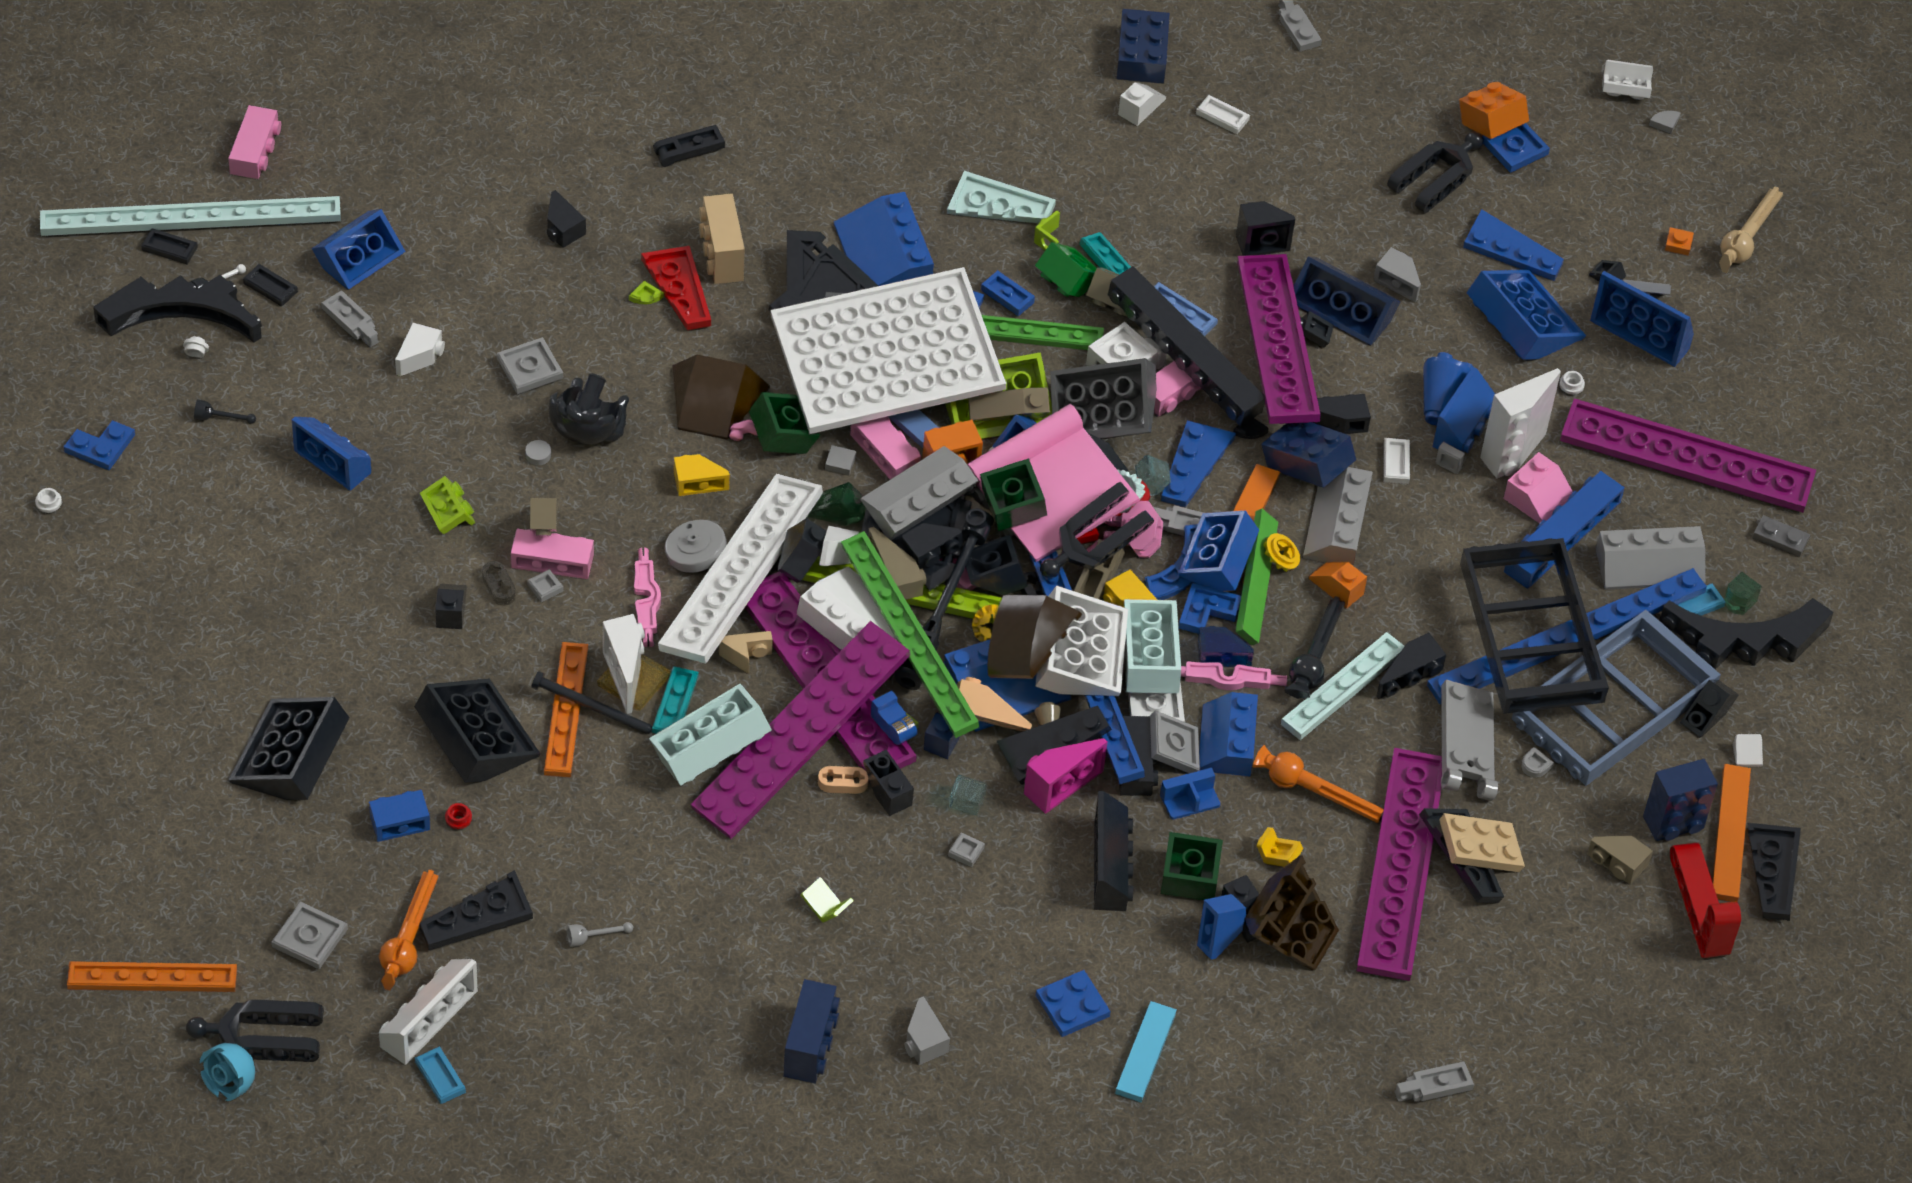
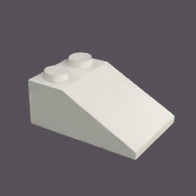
[603,614,645,714]

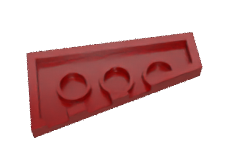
[641,246,711,330]

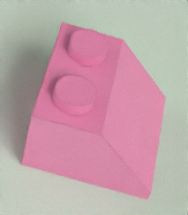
[1504,452,1573,524]

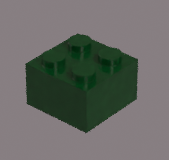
[749,392,820,454]
[980,458,1047,531]
[1160,832,1223,900]

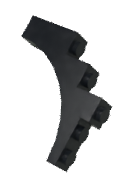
[93,275,262,343]
[1659,598,1834,669]

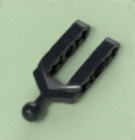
[1387,131,1483,213]
[1040,482,1154,579]
[186,1000,324,1062]

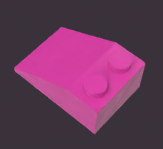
[1024,738,1108,814]

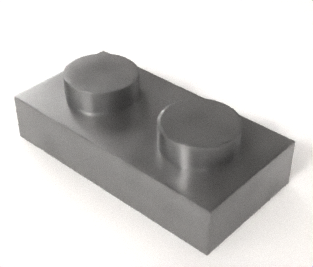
[1753,515,1810,557]

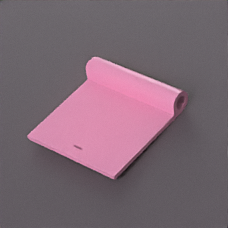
[967,404,1140,562]

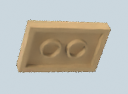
[1439,813,1525,872]

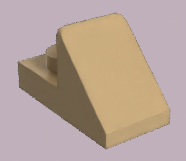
[719,631,772,673]

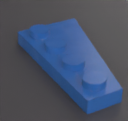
[1463,209,1564,281]
[1161,420,1236,507]

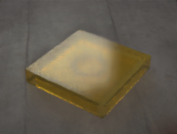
[597,654,671,710]

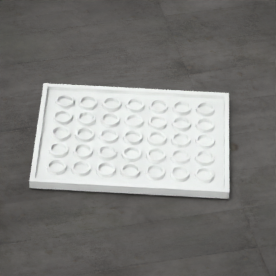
[771,267,1006,434]

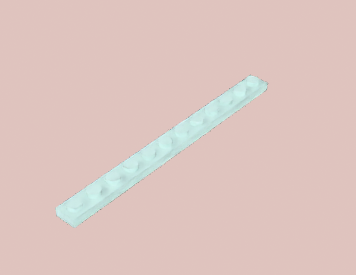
[40,196,341,236]

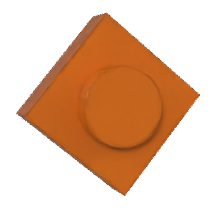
[1665,227,1694,256]

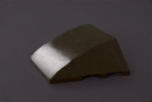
[672,354,770,440]
[987,595,1082,679]
[1245,855,1339,970]

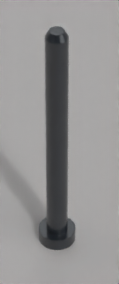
[531,671,652,734]

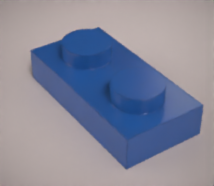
[981,270,1035,316]

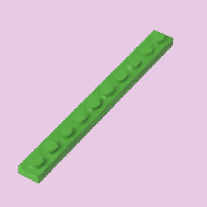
[841,531,979,738]

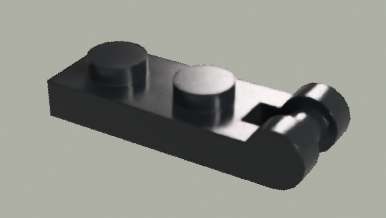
[653,125,725,167]

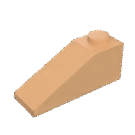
[957,677,1032,732]

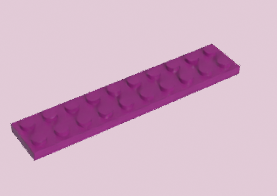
[1237,254,1320,424]
[1560,398,1816,513]
[745,571,916,782]
[691,621,910,839]
[1356,748,1442,981]

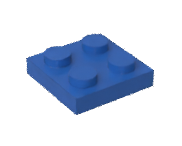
[1483,123,1550,173]
[1036,970,1111,1037]

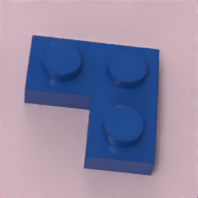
[64,420,135,470]
[1178,583,1241,635]

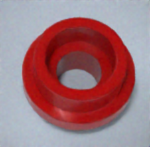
[445,803,472,829]

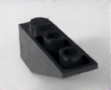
[1312,394,1371,434]
[1376,633,1446,699]

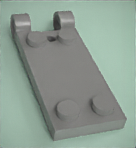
[1441,680,1498,801]

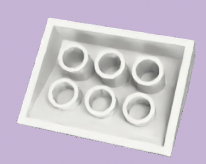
[1480,368,1561,479]
[797,567,923,650]
[1035,586,1128,696]

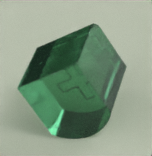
[1724,572,1762,615]

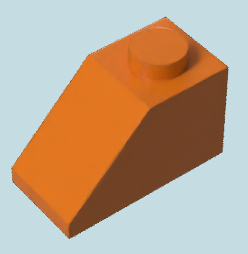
[1309,562,1367,609]

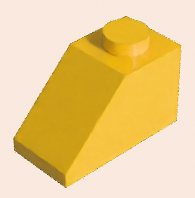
[674,454,730,496]
[1103,569,1157,607]

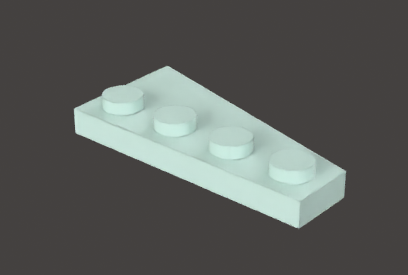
[947,171,1056,223]

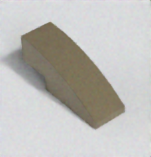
[1074,539,1125,600]

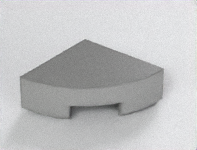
[1649,111,1681,134]

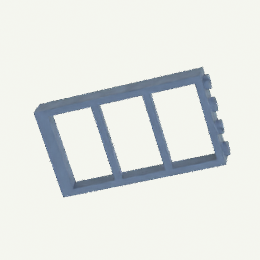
[1512,610,1721,786]

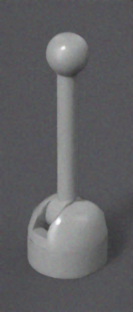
[567,922,633,947]

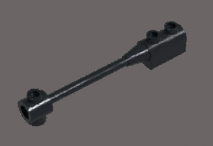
[895,508,994,690]

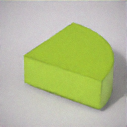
[629,281,664,304]

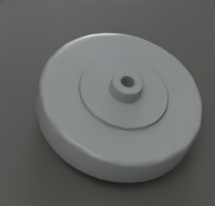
[665,520,727,572]

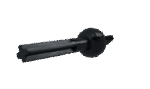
[1285,597,1345,699]

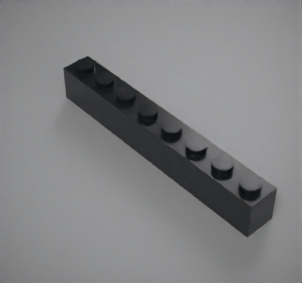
[1107,266,1265,427]

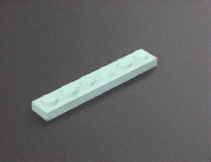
[1281,632,1405,740]

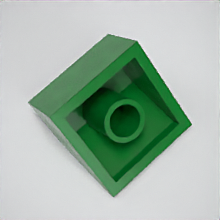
[1035,242,1097,297]

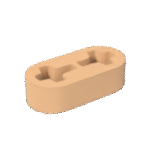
[818,766,869,794]

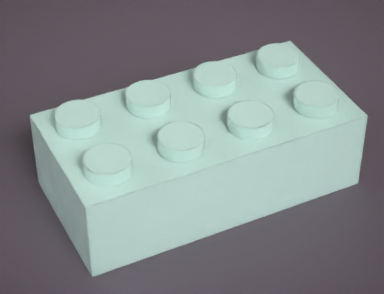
[1124,599,1181,694]
[649,684,772,786]

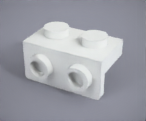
[1602,60,1653,100]

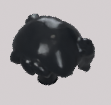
[549,373,629,445]

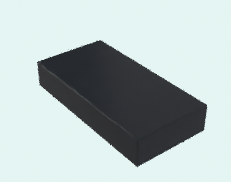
[141,228,198,265]
[243,264,298,307]

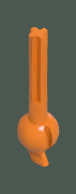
[1252,745,1384,823]
[379,870,438,991]

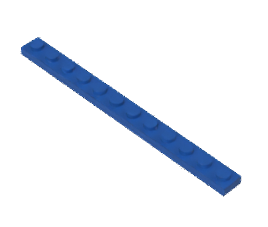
[1027,551,1145,784]
[1427,568,1707,705]

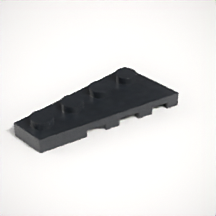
[997,705,1112,785]
[1419,808,1504,903]
[1747,823,1801,921]
[420,870,533,950]

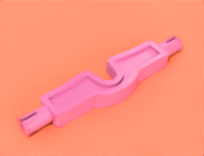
[634,548,661,647]
[1181,661,1287,690]

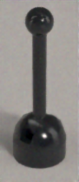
[194,399,256,424]

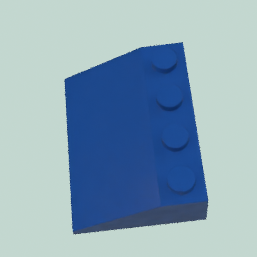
[834,192,934,286]
[1467,270,1586,360]
[1590,271,1694,367]
[944,639,1071,732]

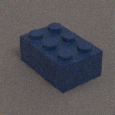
[1117,9,1170,84]
[1261,422,1356,488]
[1643,759,1718,842]
[783,979,840,1084]

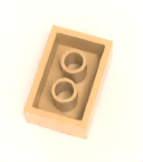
[699,194,745,284]

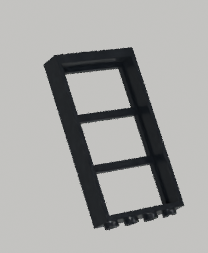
[1460,538,1609,714]

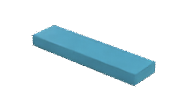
[1115,1001,1177,1102]

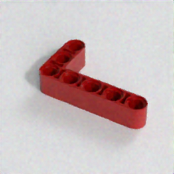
[1670,842,1741,958]

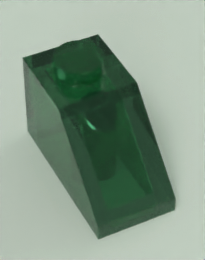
[808,482,866,526]

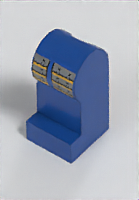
[870,690,917,745]

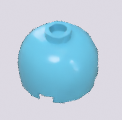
[200,1043,255,1101]

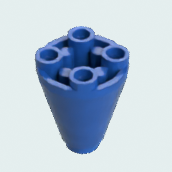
[1423,352,1473,426]

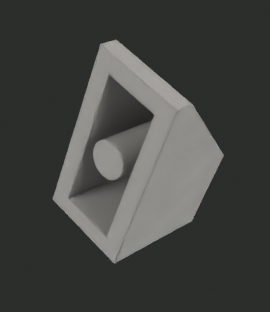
[1373,247,1421,302]
[905,996,950,1065]

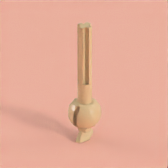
[1719,187,1783,273]

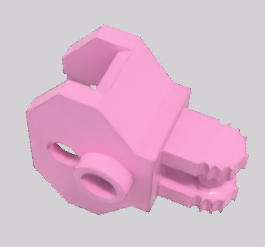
[1103,501,1163,558]

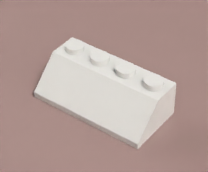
[379,959,478,1065]

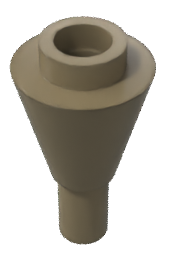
[1034,702,1061,725]

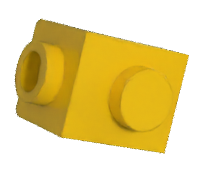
[1257,827,1303,867]

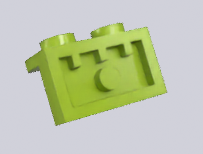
[420,476,475,534]

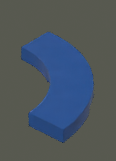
[1144,524,1198,600]

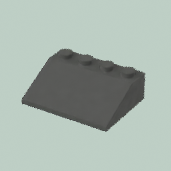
[1050,358,1157,439]

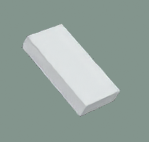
[1196,95,1250,134]
[1384,438,1410,484]

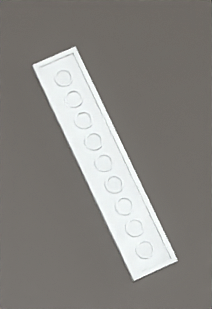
[658,474,823,664]

